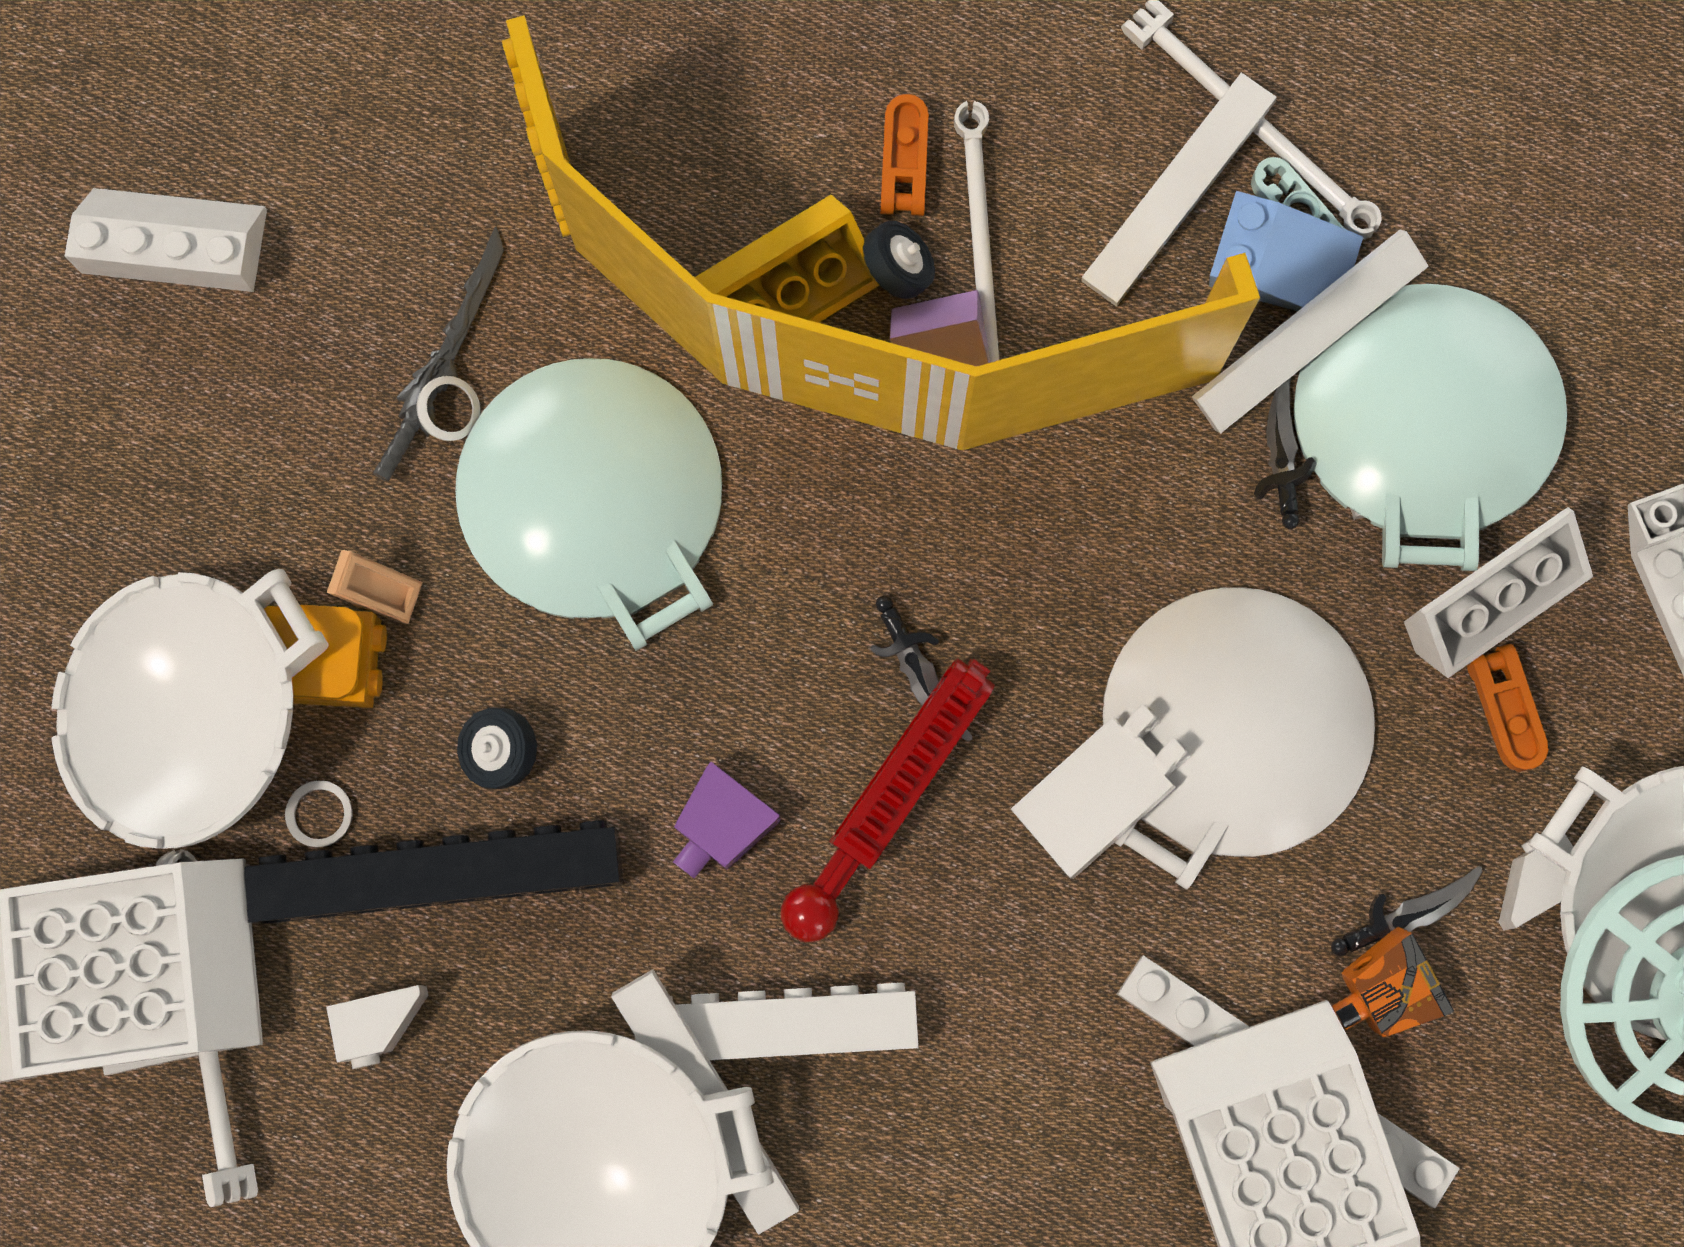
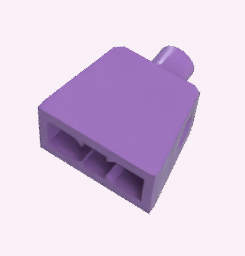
[673,762,781,879]

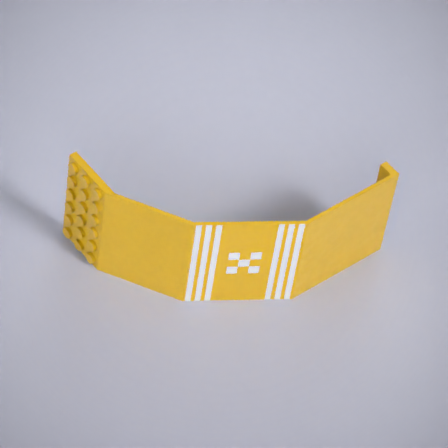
[502,15,1260,450]

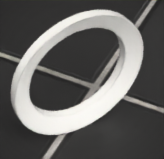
[417,376,480,441]
[285,781,353,847]

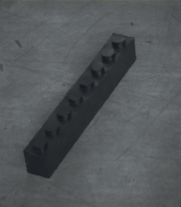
[244,820,624,925]

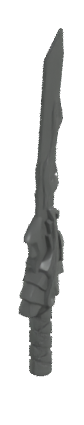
[373,227,504,482]

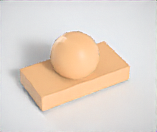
[327,550,423,624]

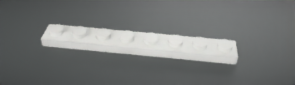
[1116,955,1460,1208]

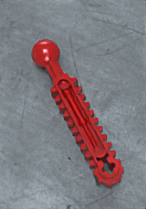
[781,658,995,943]

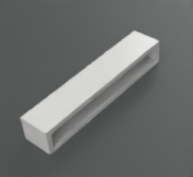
[635,983,918,1060]

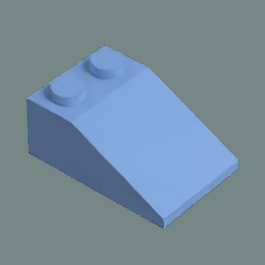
[1209,191,1363,311]

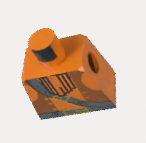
[1331,927,1454,1037]

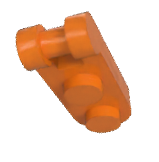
[880,94,929,216]
[1466,643,1549,772]

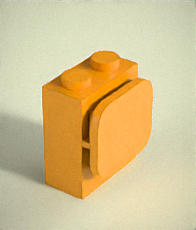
[264,605,387,708]

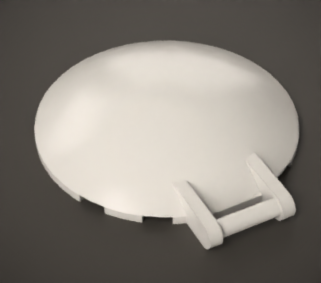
[51,569,329,849]
[1103,587,1375,890]
[1528,766,1684,1040]
[447,1031,774,1247]

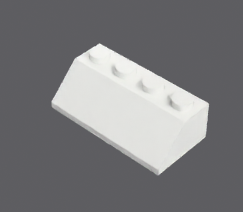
[65,188,267,292]
[1404,507,1593,678]

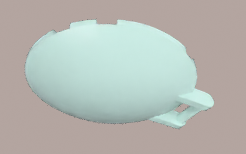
[1294,284,1567,571]
[455,358,722,651]

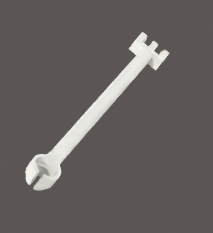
[1121,0,1382,239]
[954,101,999,362]
[156,849,258,1207]

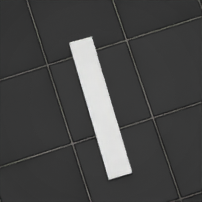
[1082,72,1277,307]
[1192,230,1429,434]
[611,969,799,1235]

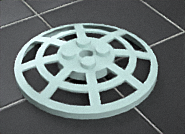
[1560,855,1684,1135]

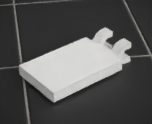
[1011,704,1192,879]

